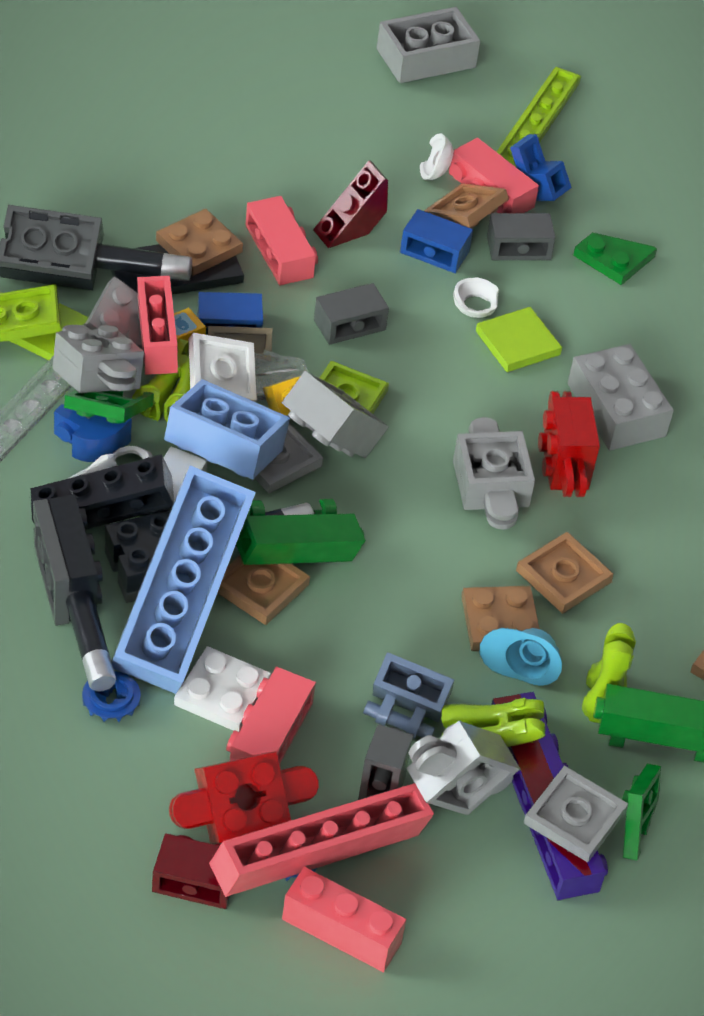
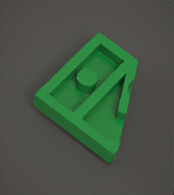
[64,390,154,424]
[622,763,661,860]

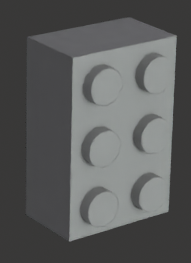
[377,7,480,83]
[568,344,674,451]
[281,371,389,458]

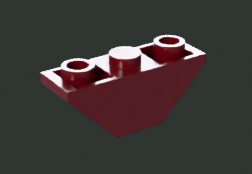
[313,160,388,248]

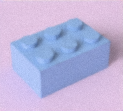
[164,379,290,480]

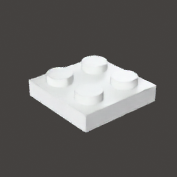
[188,333,257,402]
[174,646,271,732]

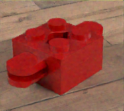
[538,391,600,497]
[169,751,319,843]

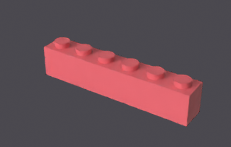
[209,783,434,897]

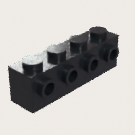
[30,454,174,530]

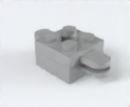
[53,325,144,393]
[453,417,535,530]
[407,721,520,815]

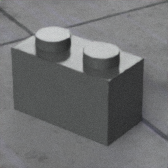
[487,213,555,260]
[314,283,389,345]
[358,724,413,800]

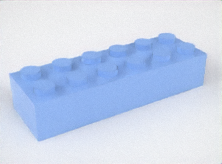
[111,466,256,694]

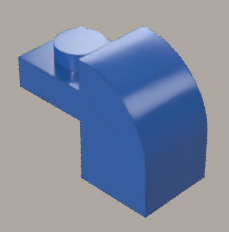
[510,134,572,201]
[54,404,132,462]

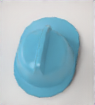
[480,628,562,686]

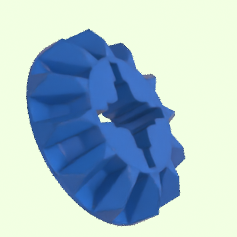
[82,671,141,722]

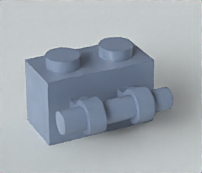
[363,652,454,739]

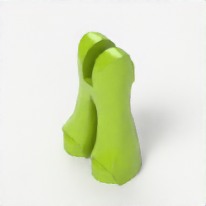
[132,339,190,422]
[582,623,636,723]
[442,698,545,747]

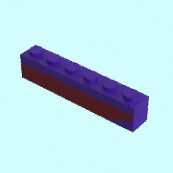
[491,691,608,901]

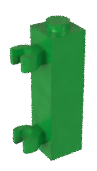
[236,499,366,565]
[593,684,704,763]

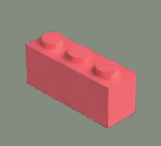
[449,137,539,213]
[245,196,318,286]
[137,275,178,375]
[226,666,316,765]
[282,867,407,973]

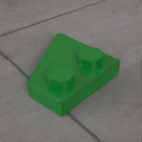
[573,232,657,285]

